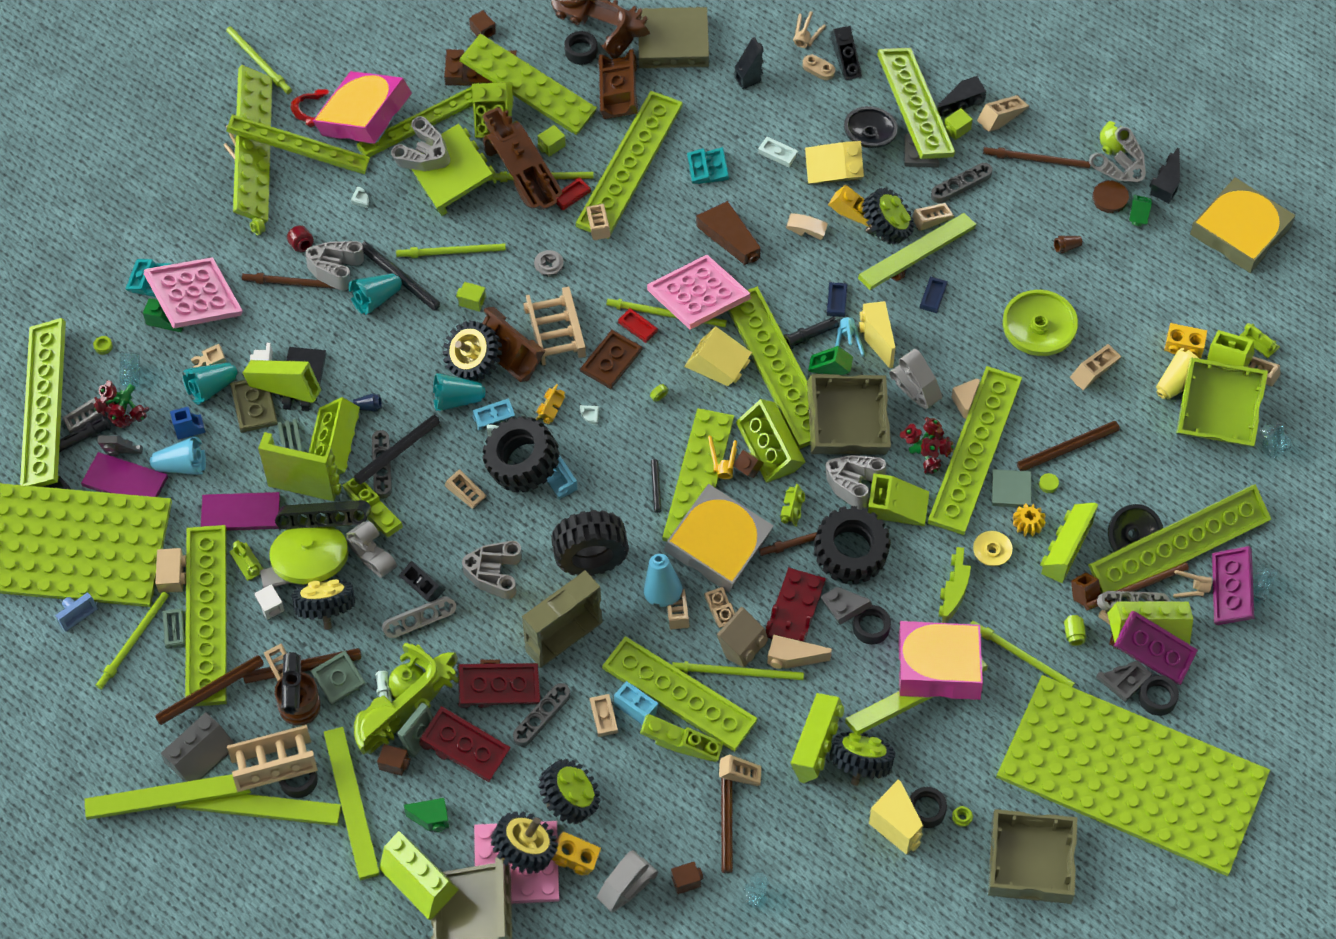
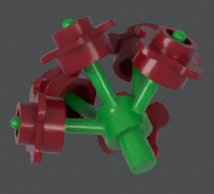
[93,380,149,428]
[900,417,954,474]

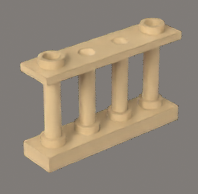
[523,287,586,366]
[227,725,318,792]

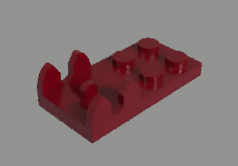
[765,567,826,642]
[457,663,540,709]
[419,706,511,782]

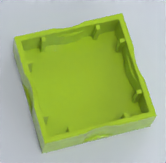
[1176,357,1268,447]

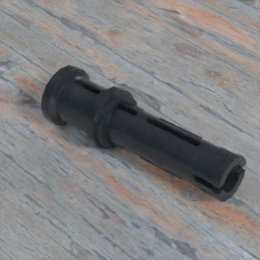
[783,316,839,349]
[59,415,111,453]

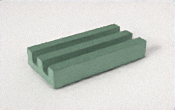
[277,419,302,451]
[163,608,186,649]

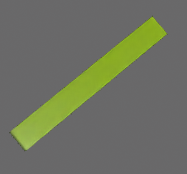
[356,83,478,157]
[226,114,370,174]
[858,213,976,290]
[845,660,988,735]
[324,727,380,880]
[84,774,251,820]
[176,794,342,826]

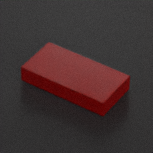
[556,178,591,210]
[618,308,658,343]

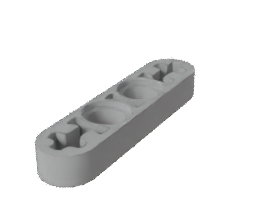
[1097,591,1170,611]
[382,596,456,638]

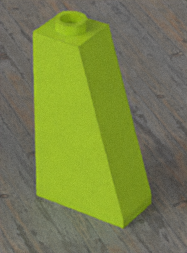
[243,360,321,403]

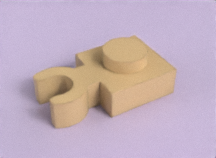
[191,344,227,367]

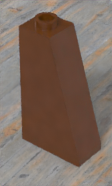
[696,201,761,265]

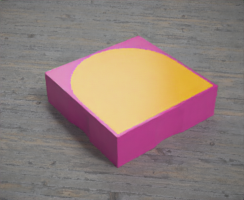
[313,71,412,143]
[899,621,983,700]

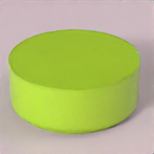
[93,336,113,355]
[650,384,668,402]
[1039,473,1059,493]

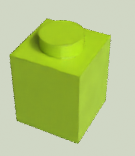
[944,109,973,140]
[537,125,566,157]
[456,282,486,312]

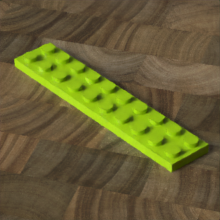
[233,65,272,224]
[576,91,683,239]
[728,286,811,449]
[20,318,66,487]
[927,366,1022,535]
[1088,484,1272,594]
[185,525,227,707]

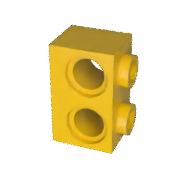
[1164,323,1207,358]
[552,831,601,875]

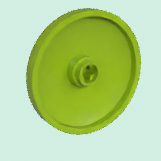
[1002,290,1078,356]
[269,526,349,584]

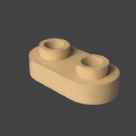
[803,55,835,80]

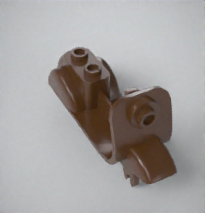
[551,0,651,59]
[483,108,562,210]

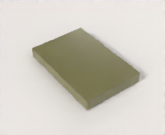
[230,380,278,433]

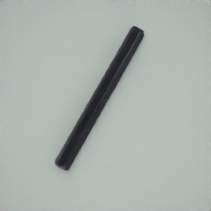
[362,241,441,311]
[354,415,440,485]

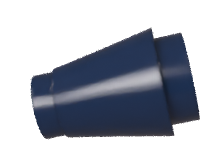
[353,393,382,412]

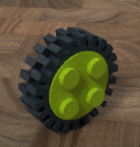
[862,188,915,245]
[829,732,895,786]
[538,759,600,824]

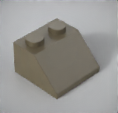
[717,607,768,668]

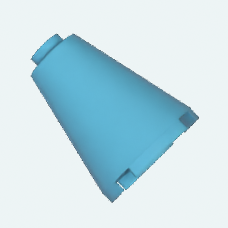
[150,437,206,475]
[644,554,683,607]

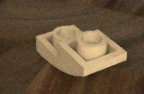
[786,213,828,240]
[704,587,735,628]

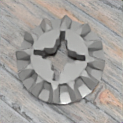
[534,250,564,277]

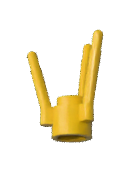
[708,435,737,479]

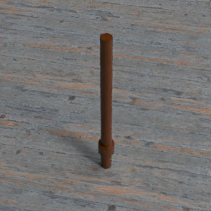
[983,147,1090,169]
[242,273,349,290]
[759,532,817,556]
[1084,562,1189,611]

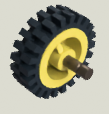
[443,321,502,381]
[292,579,355,630]
[491,811,558,874]

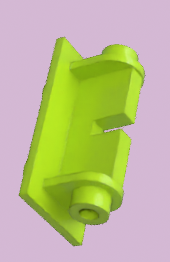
[1239,323,1280,358]
[780,484,805,526]
[229,540,263,581]

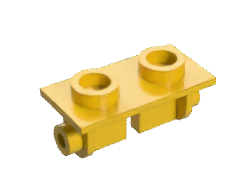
[536,384,565,424]

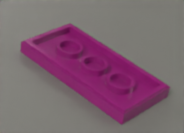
[81,452,168,497]
[201,492,280,531]
[1212,546,1254,625]
[1114,611,1198,685]

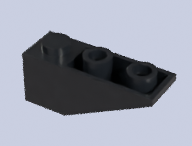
[830,26,862,80]
[735,37,764,90]
[937,76,986,117]
[1149,147,1180,204]

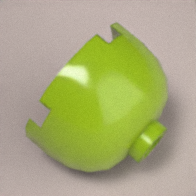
[1099,121,1128,155]
[388,663,425,699]

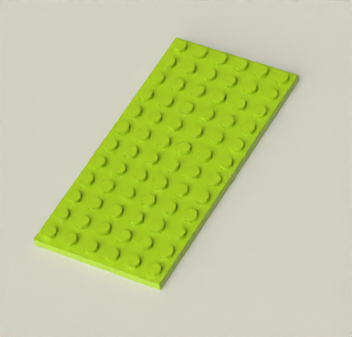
[0,483,172,607]
[996,675,1270,877]

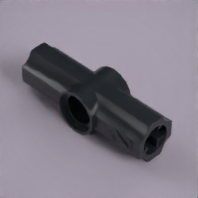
[281,652,301,714]

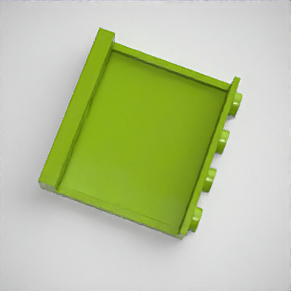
[411,123,497,216]
[258,432,342,501]

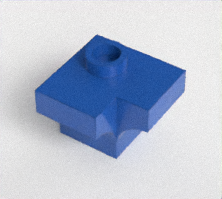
[170,407,205,440]

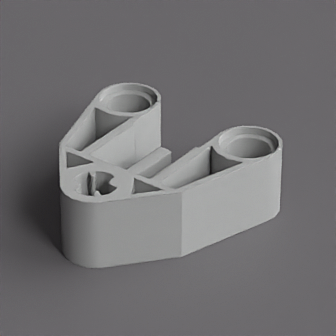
[391,116,450,171]
[1089,126,1146,182]
[305,241,364,290]
[889,349,942,409]
[826,455,887,510]
[346,521,397,578]
[462,541,522,599]
[597,850,658,913]

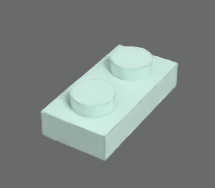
[758,137,798,167]

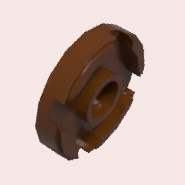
[1092,180,1129,213]

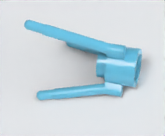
[835,317,865,357]

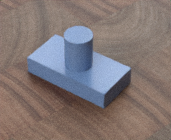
[55,593,98,632]

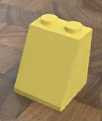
[684,326,752,386]
[869,780,923,855]

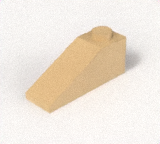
[977,95,1029,132]
[1070,344,1122,390]
[767,635,832,669]

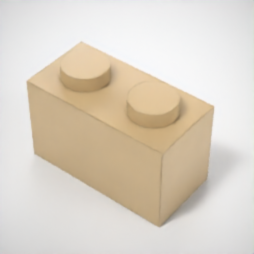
[156,548,186,593]

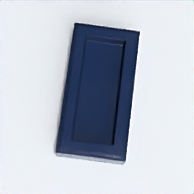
[919,276,948,313]
[827,282,848,317]

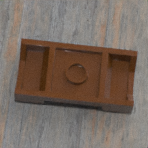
[444,49,517,86]
[599,49,638,119]
[482,307,545,382]

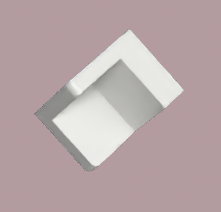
[250,343,273,361]
[255,584,284,620]

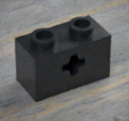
[398,561,446,602]

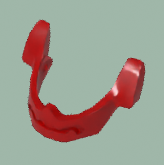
[291,89,330,127]

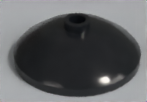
[844,106,898,148]
[1108,504,1163,552]

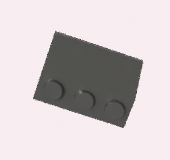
[161,712,235,782]

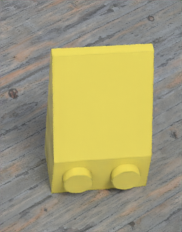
[805,141,864,184]
[859,301,895,368]

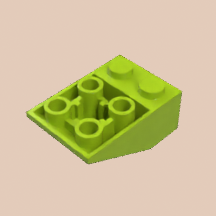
[472,82,513,138]
[868,473,929,526]

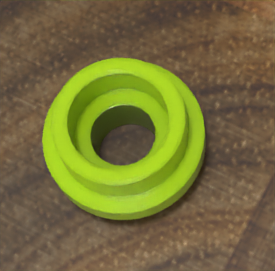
[250,217,265,236]
[952,806,973,827]

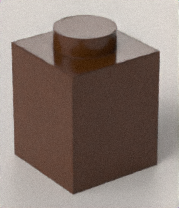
[469,10,496,38]
[733,450,764,478]
[1071,572,1101,606]
[377,744,410,776]
[671,861,704,895]

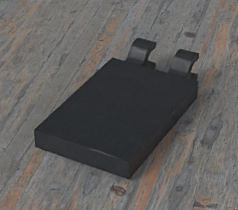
[279,347,327,412]

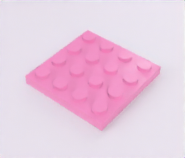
[647,255,750,330]
[144,257,242,328]
[474,821,559,904]

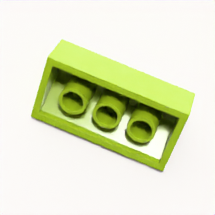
[308,397,360,475]
[736,399,806,483]
[1040,503,1099,583]
[1107,601,1193,645]
[791,693,844,783]
[379,831,459,921]

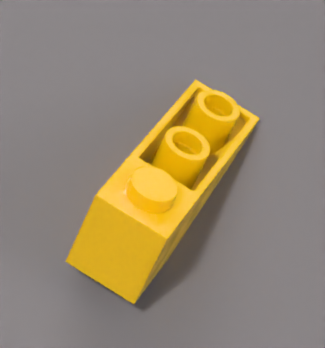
[828,185,870,226]

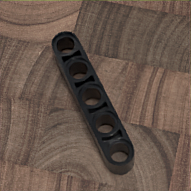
[275,500,371,529]

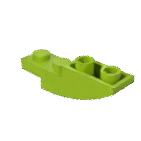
[342,478,403,538]
[938,547,971,623]
[640,714,723,762]

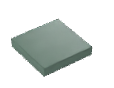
[992,469,1031,508]
[311,650,366,705]
[397,703,433,758]

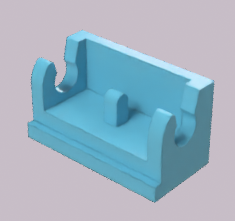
[473,398,515,430]
[547,456,578,499]
[614,681,658,725]

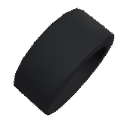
[564,31,598,65]
[853,605,891,645]
[1139,675,1179,716]
[279,771,318,798]
[910,787,947,828]

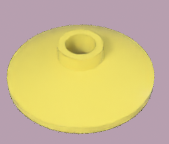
[973,531,1012,566]

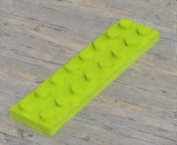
[460,34,597,135]
[877,48,955,159]
[662,408,734,542]
[602,636,758,752]

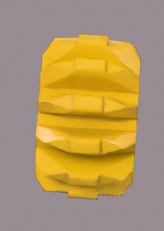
[1013,503,1046,537]

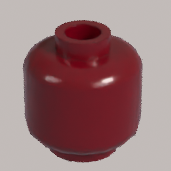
[287,225,314,252]

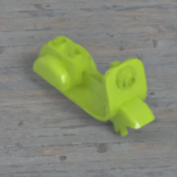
[354,643,458,755]

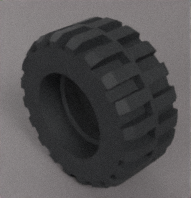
[482,416,560,492]
[814,506,891,584]
[551,510,629,576]

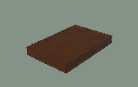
[580,330,643,389]

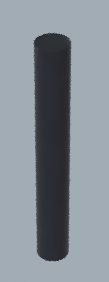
[651,459,662,513]

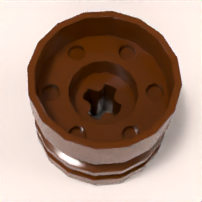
[275,672,321,725]

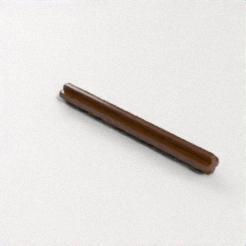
[1017,421,1120,471]
[243,648,361,684]
[155,655,264,725]
[721,778,733,873]

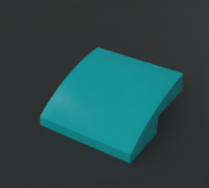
[687,147,730,184]
[125,259,172,297]

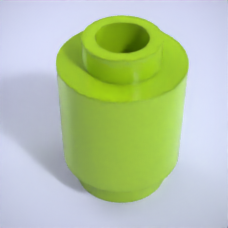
[1064,615,1086,646]

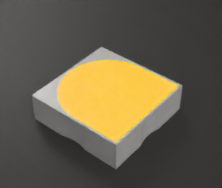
[664,484,773,592]

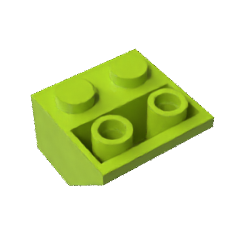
[1207,330,1255,367]

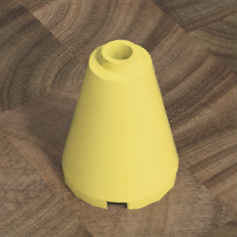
[1156,348,1199,399]

